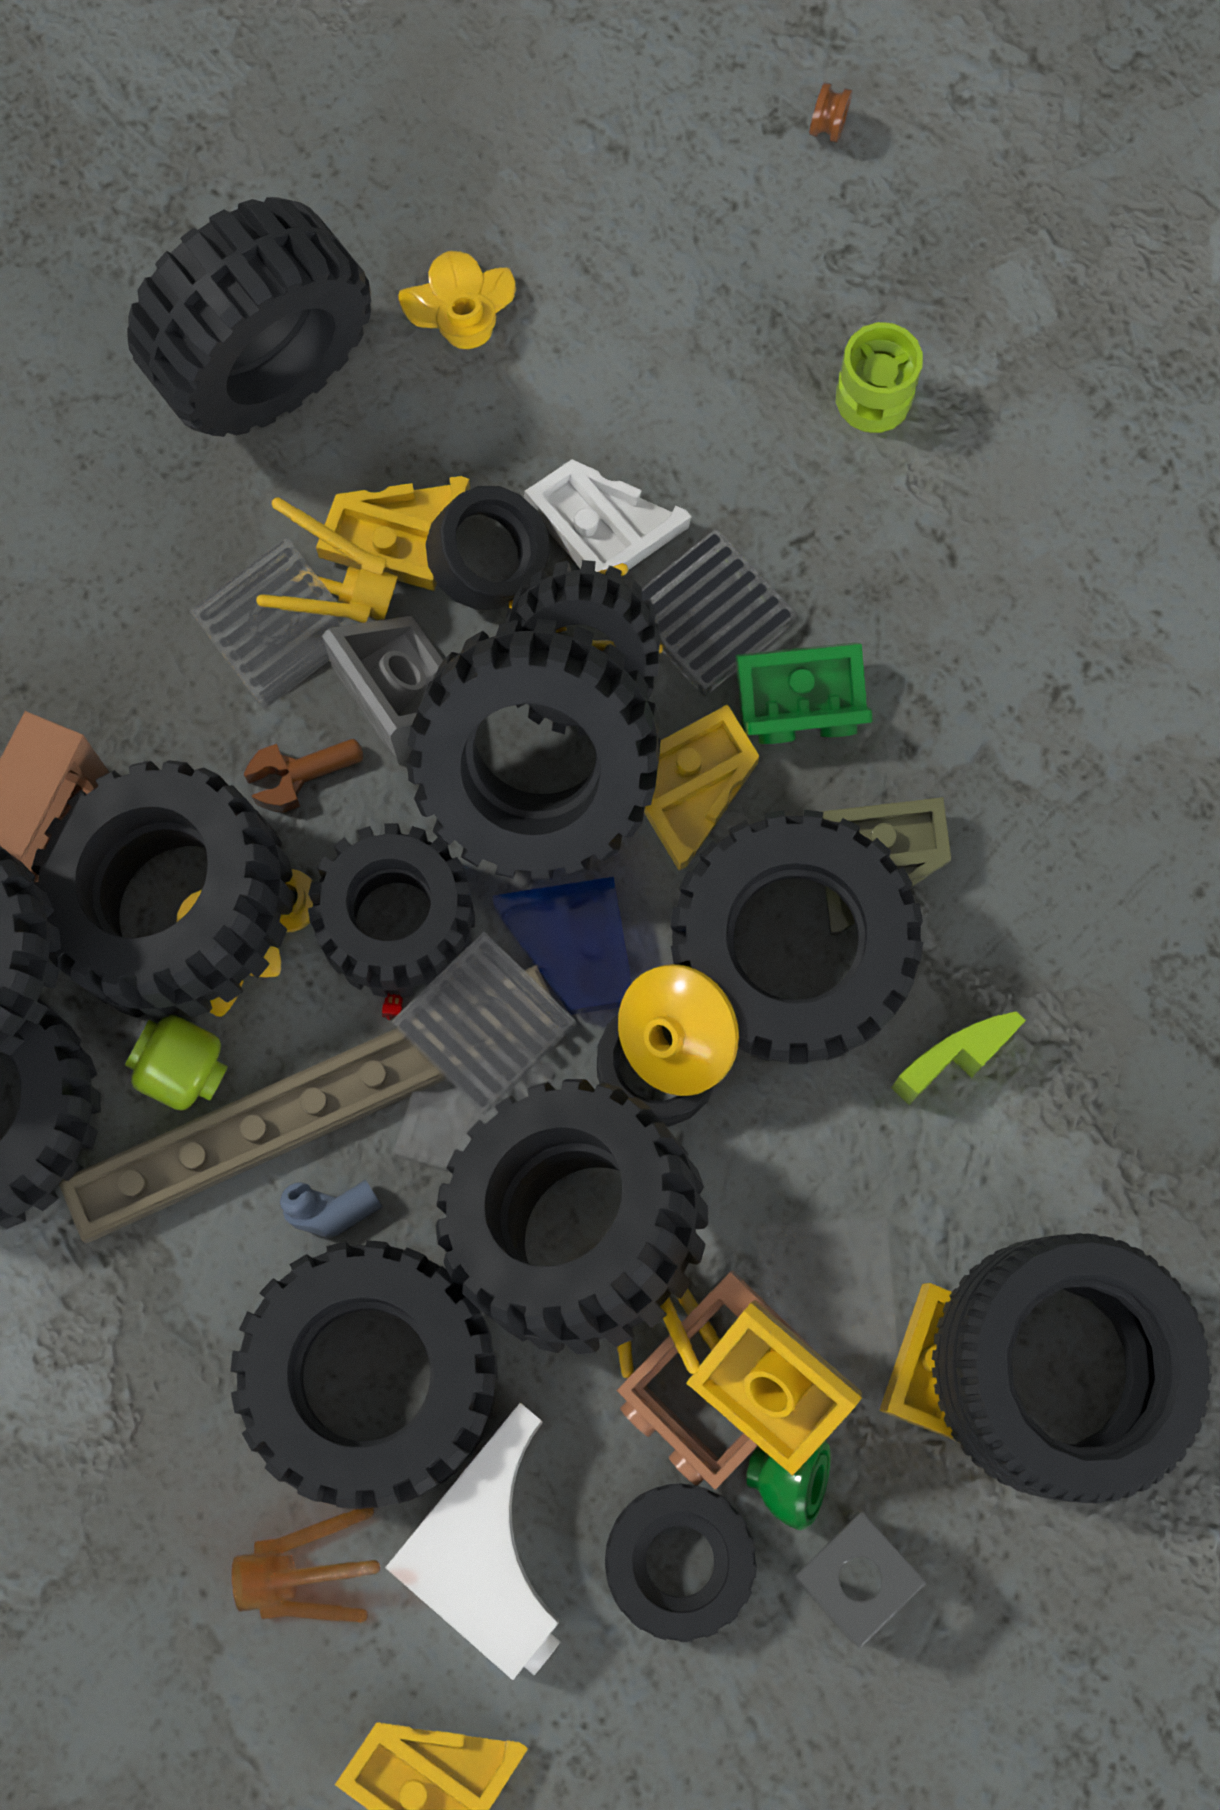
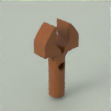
[244,739,363,813]

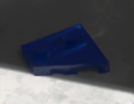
[492,876,632,1015]

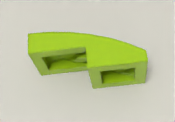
[891,1011,1026,1105]

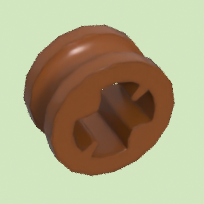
[809,82,853,143]

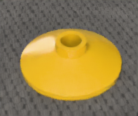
[618,964,739,1096]

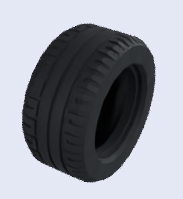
[932,1233,1212,1504]

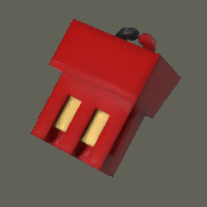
[382,993,403,1021]

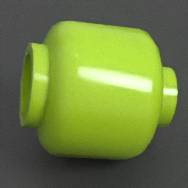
[124,1015,228,1111]

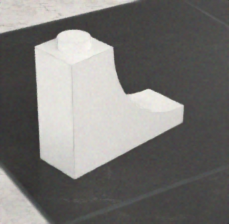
[385,1403,561,1680]

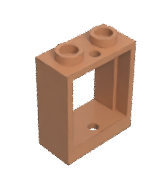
[0,711,110,882]
[617,1271,817,1490]

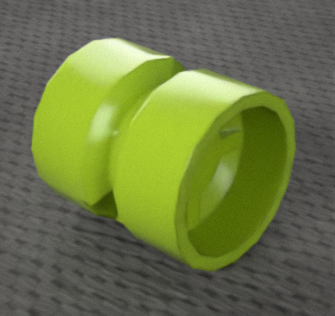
[836,322,923,433]

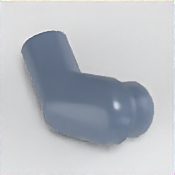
[280,1179,382,1238]

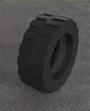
[605,1483,757,1642]

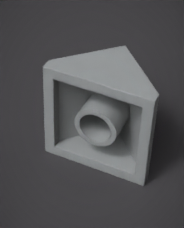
[322,615,443,764]

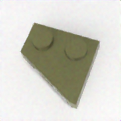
[820,797,951,935]

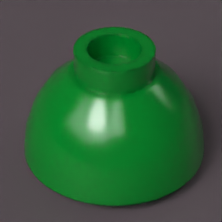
[746,1440,831,1531]

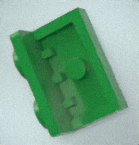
[735,642,873,744]

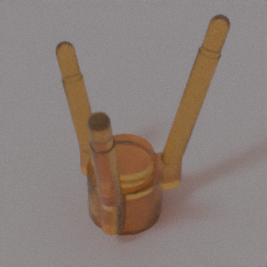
[232,1508,381,1622]

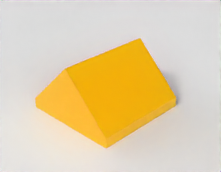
[686,1300,862,1476]

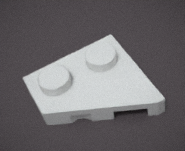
[524,459,692,572]

